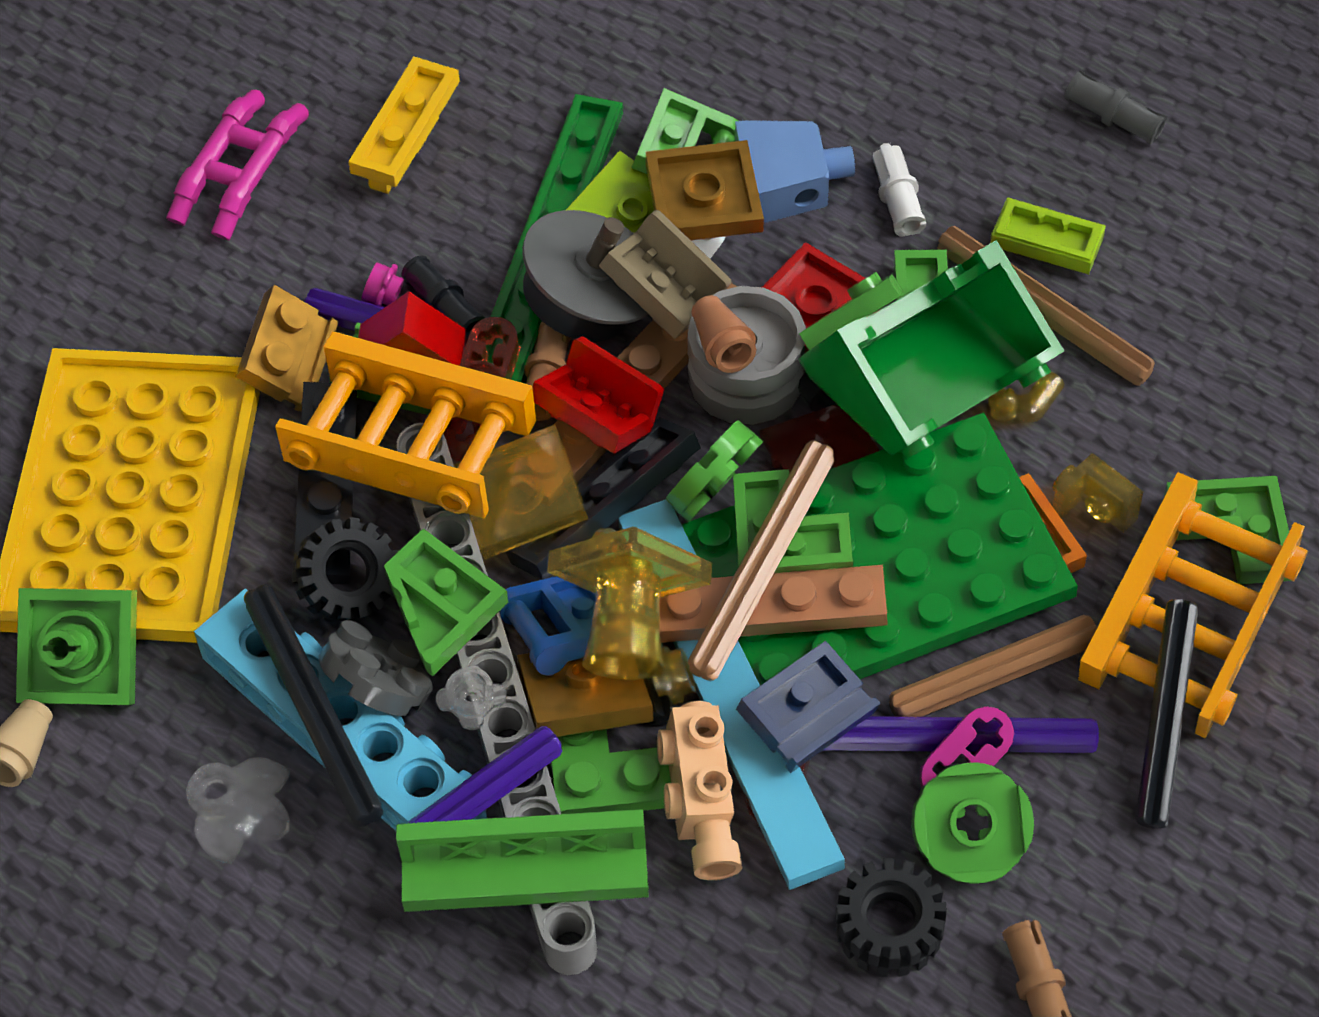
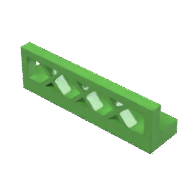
[396,809,649,912]

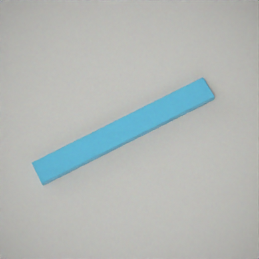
[618,500,845,890]

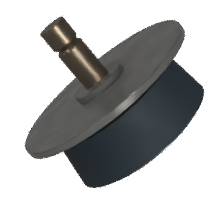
[522,210,648,342]

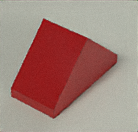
[358,291,466,366]

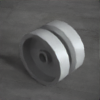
[688,286,806,425]

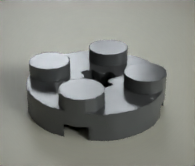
[319,620,432,716]

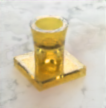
[547,526,712,680]

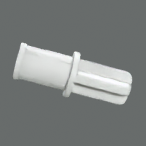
[873,143,926,237]

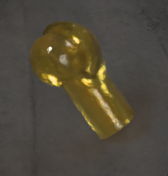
[988,372,1065,425]

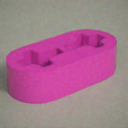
[919,706,1014,787]

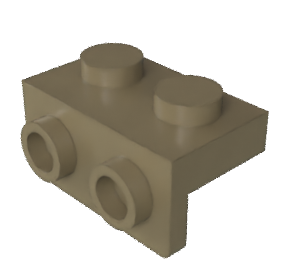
[599,210,731,339]

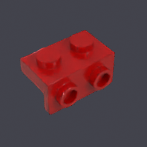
[532,336,664,454]

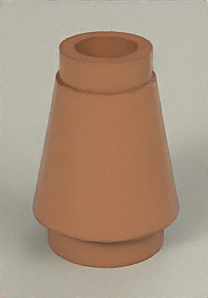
[691,295,756,373]

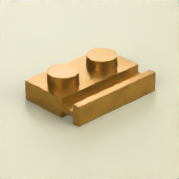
[235,285,339,412]

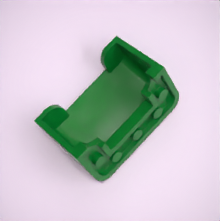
[798,240,1064,460]

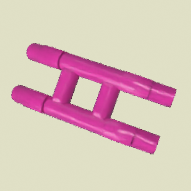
[166,89,309,241]

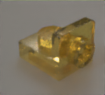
[1052,453,1144,533]

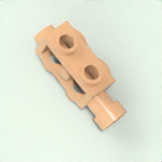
[657,701,742,880]

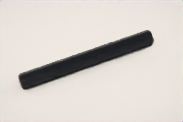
[244,584,383,827]

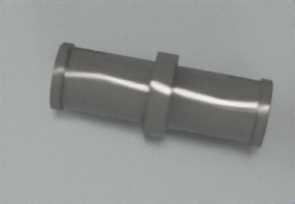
[1064,70,1168,145]

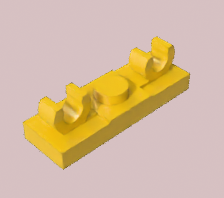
[348,56,460,194]

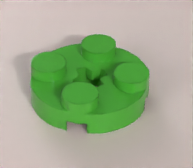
[665,420,764,522]
[912,763,1034,883]

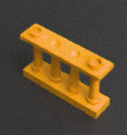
[275,331,536,519]
[1078,472,1308,738]

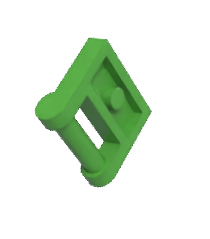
[631,88,738,174]

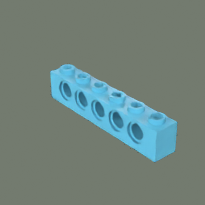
[194,589,487,831]

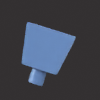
[735,121,855,223]

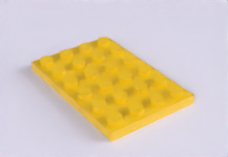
[0,348,260,643]

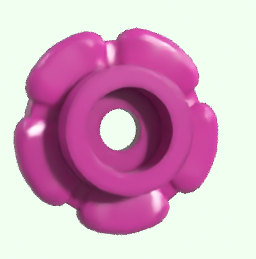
[361,262,404,306]

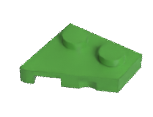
[384,528,508,676]

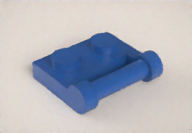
[499,569,632,675]

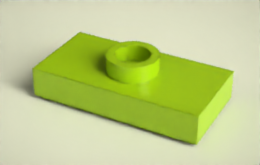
[990,197,1106,275]

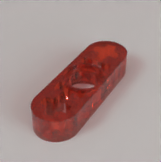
[443,317,520,462]

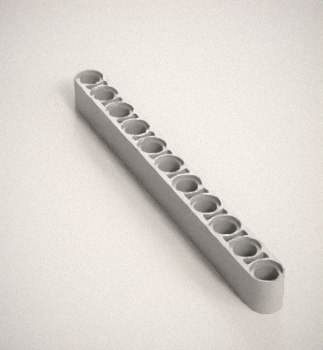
[397,423,597,975]

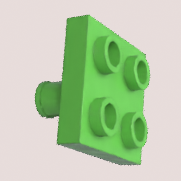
[16,588,137,705]

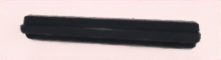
[1136,599,1198,829]

